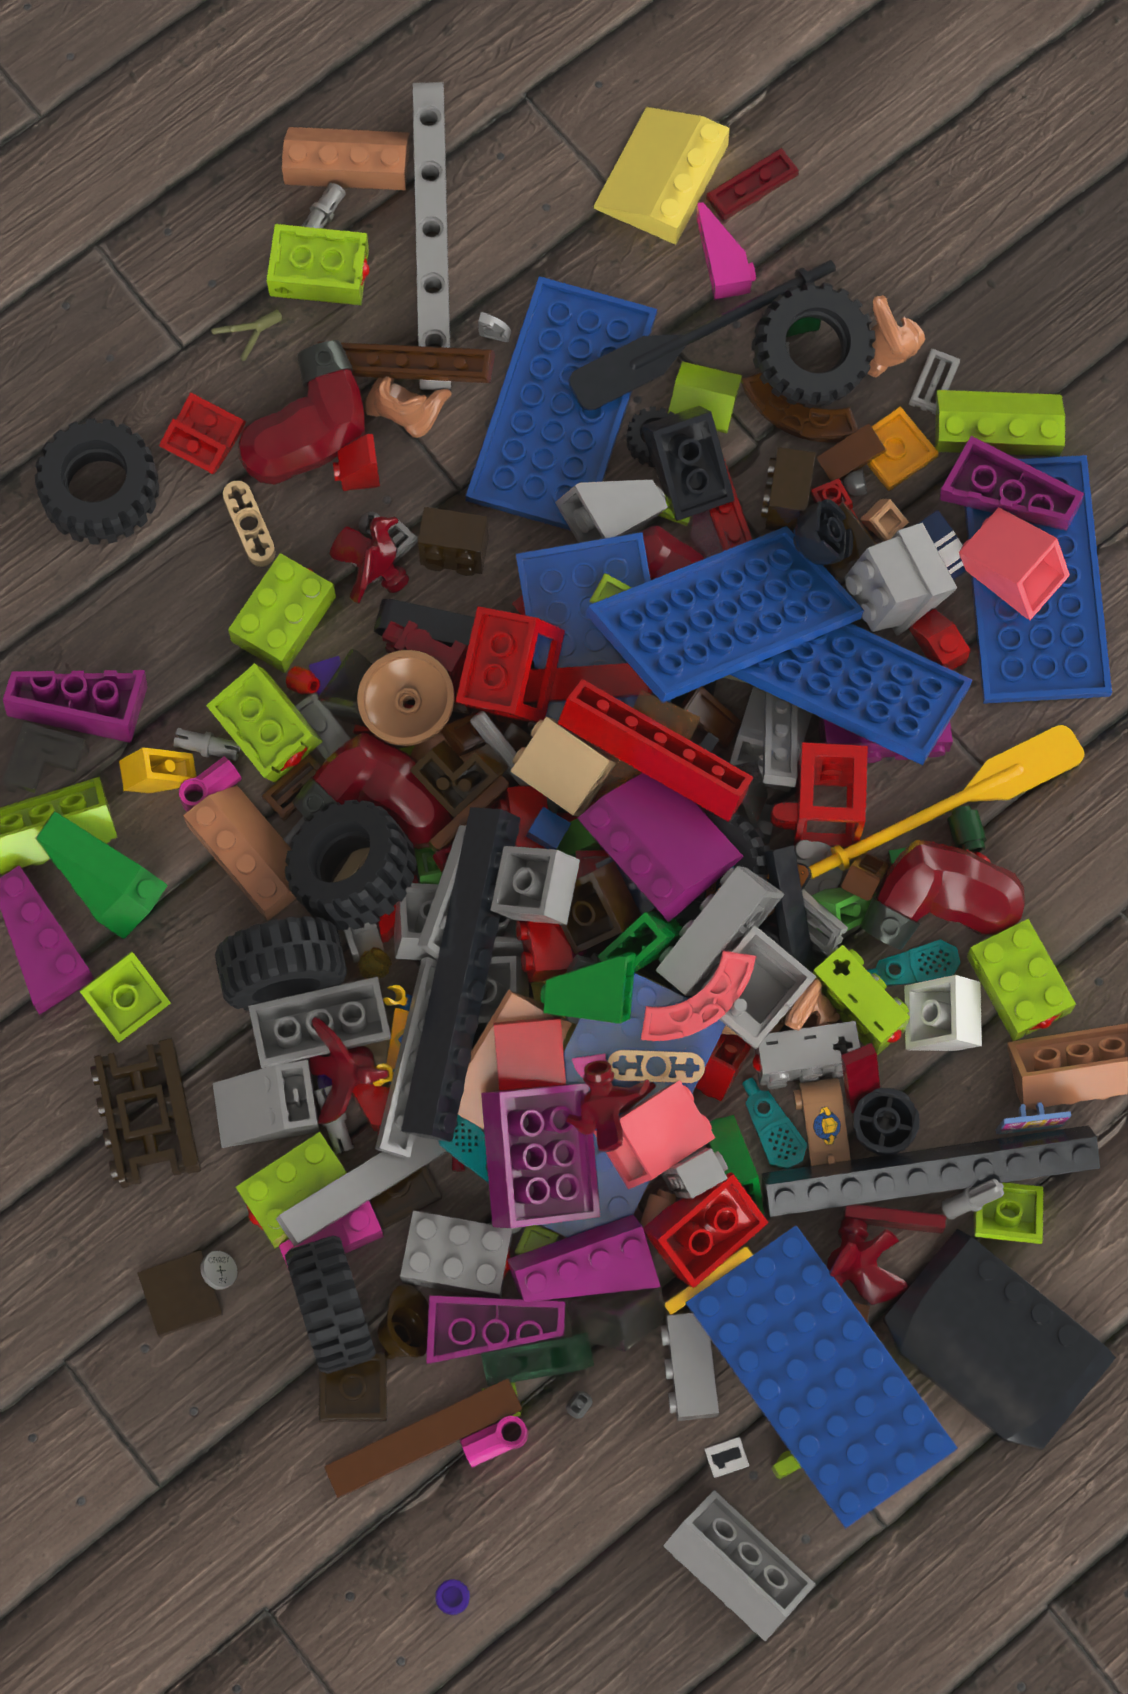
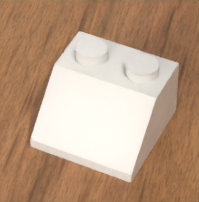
[904,975,982,1051]

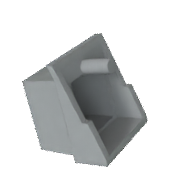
[844,523,957,636]
[698,925,816,1049]

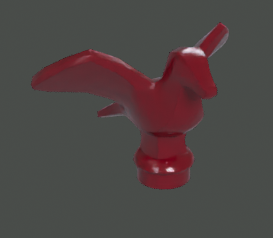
[329,517,409,603]
[309,1017,388,1124]
[566,1061,656,1152]
[827,1218,908,1305]

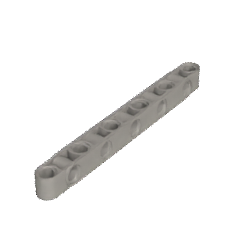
[413,82,451,390]

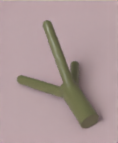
[211,309,283,361]

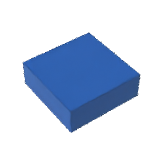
[526,807,571,850]

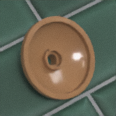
[357,650,455,746]

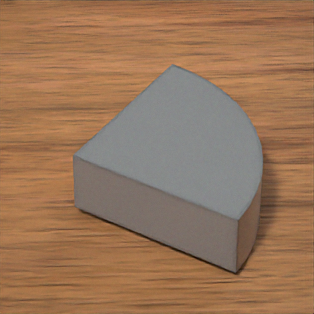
[478,312,512,342]

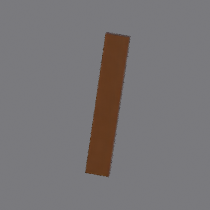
[317,341,495,383]
[324,1378,523,1498]

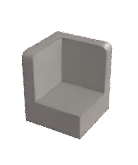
[343,922,384,963]

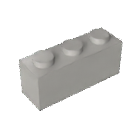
[660,1313,719,1421]

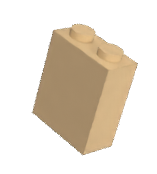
[511,717,617,816]

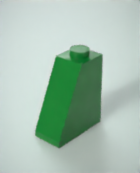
[597,910,682,972]
[541,952,636,1024]
[706,1115,764,1214]

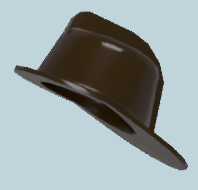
[377,1284,429,1360]

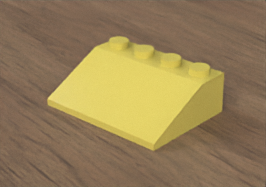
[594,107,730,245]

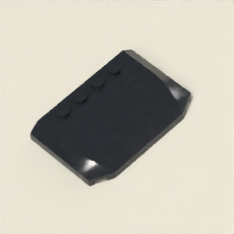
[883,1228,1116,1450]

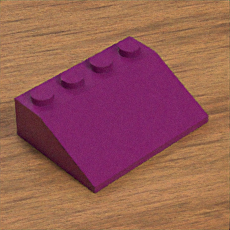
[577,773,743,923]
[481,1083,600,1228]

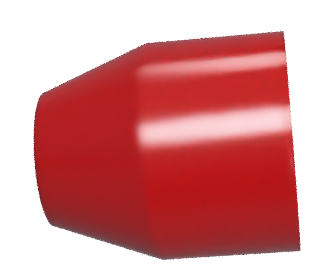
[286,666,320,695]

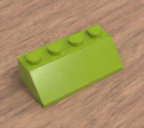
[935,390,1065,456]
[0,777,118,875]

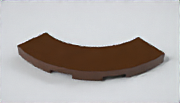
[741,373,859,443]

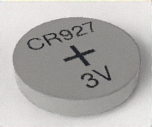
[200,1251,238,1290]

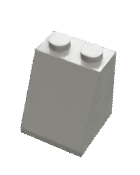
[555,480,668,543]

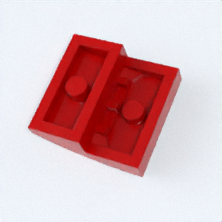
[159,392,247,475]

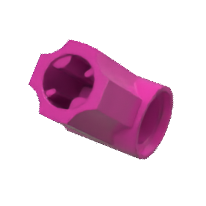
[179,756,242,812]
[460,1416,528,1468]

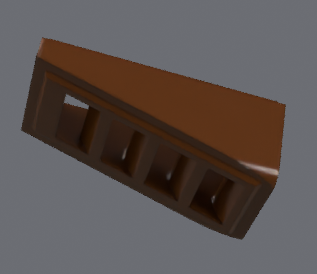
[842,852,890,901]

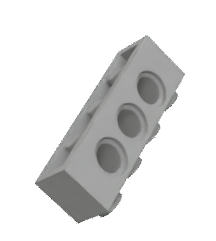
[661,1148,728,1199]

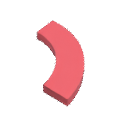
[641,950,756,1041]

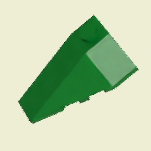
[35,811,168,939]

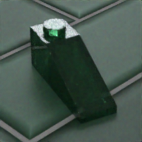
[481,1332,594,1387]

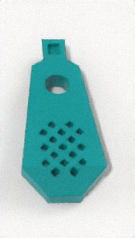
[867,939,961,986]
[742,1077,808,1169]
[438,1115,489,1184]

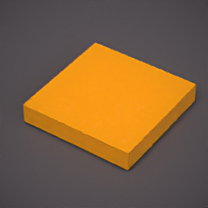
[867,406,939,491]

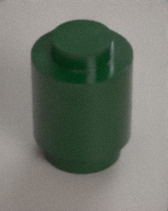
[947,806,986,853]

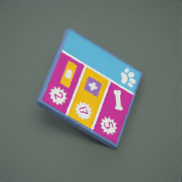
[996,1102,1071,1134]

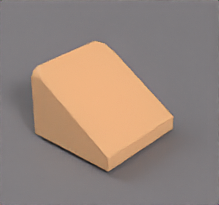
[860,499,909,541]

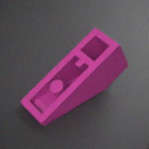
[696,202,756,300]
[279,1201,384,1270]

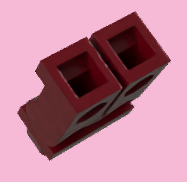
[382,620,467,693]

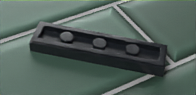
[765,845,816,973]

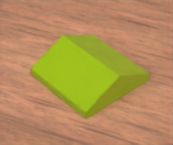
[668,361,742,433]
[79,951,171,1043]
[973,1182,1043,1244]

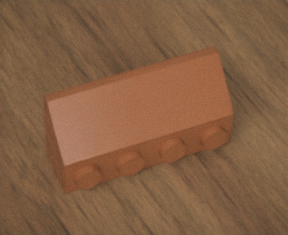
[282,127,410,190]
[183,785,297,921]
[458,990,572,1129]
[1007,1023,1128,1110]

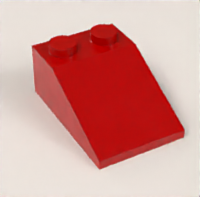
[643,1172,769,1289]

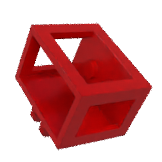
[456,606,565,724]
[770,742,868,848]

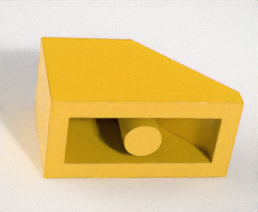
[119,748,197,793]

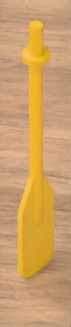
[808,725,1084,879]

